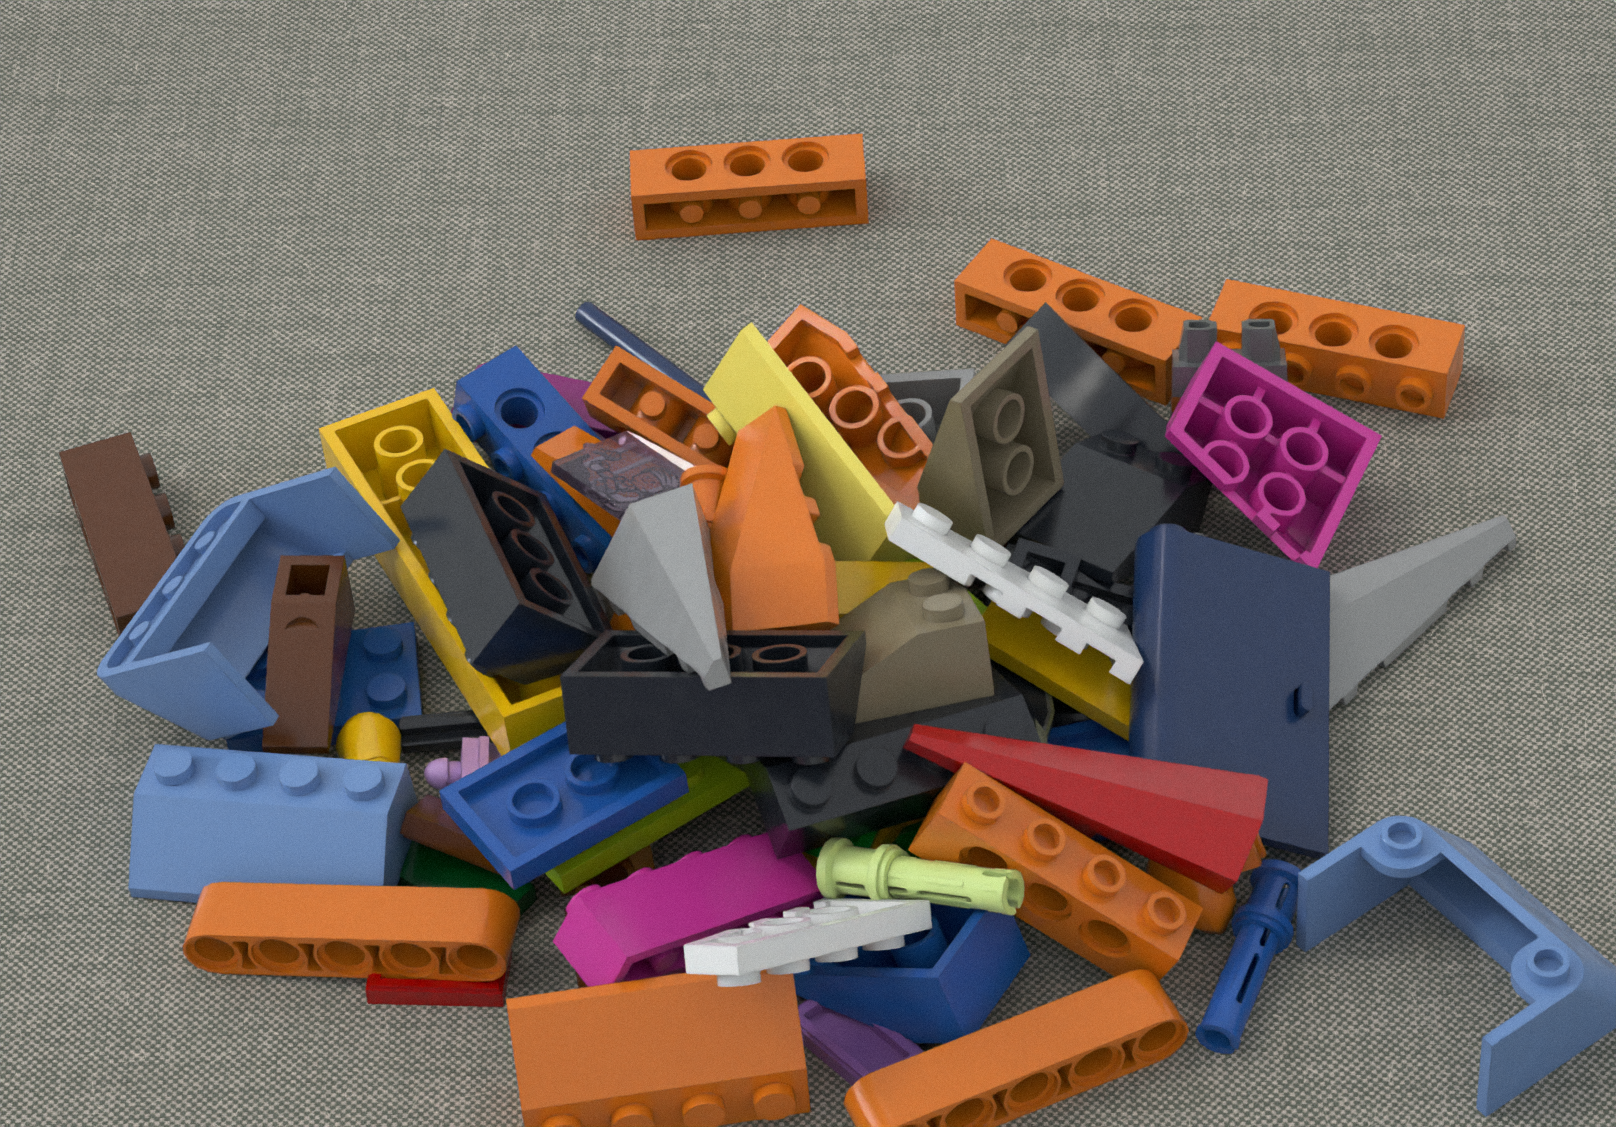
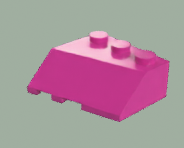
[1165,341,1382,568]

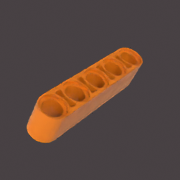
[183,882,520,982]
[843,969,1189,1127]

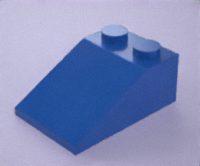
[793,894,1031,1044]

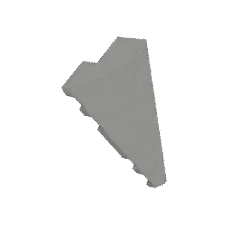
[591,483,731,691]
[1329,515,1516,711]

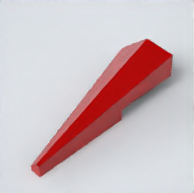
[903,724,1268,895]

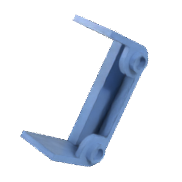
[97,467,400,740]
[1296,816,1616,1117]

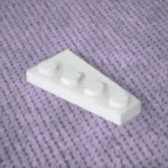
[884,501,1144,685]
[684,898,932,987]

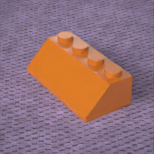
[506,969,811,1127]

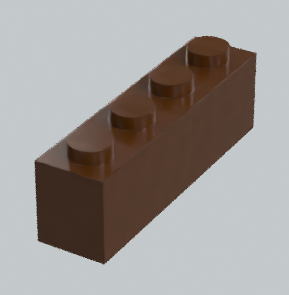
[59,432,185,637]

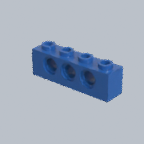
[452,345,612,574]

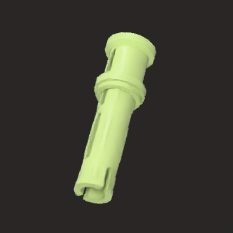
[816,837,1025,915]

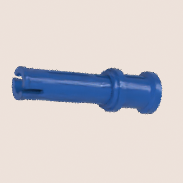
[1195,859,1302,1054]

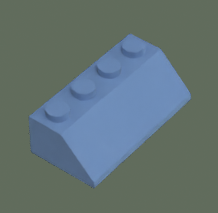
[128,744,418,903]

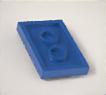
[226,622,424,752]
[439,721,689,890]

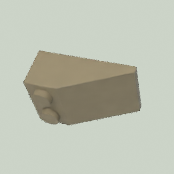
[917,326,1065,546]
[831,568,995,724]

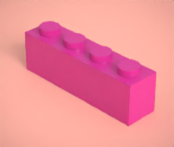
[553,832,824,987]

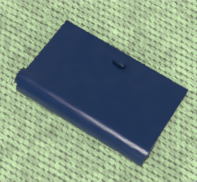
[1128,524,1330,859]

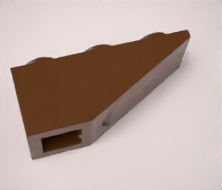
[262,555,355,754]

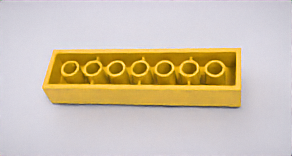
[318,388,565,756]

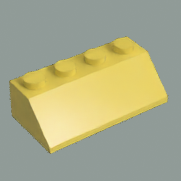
[703,322,917,562]

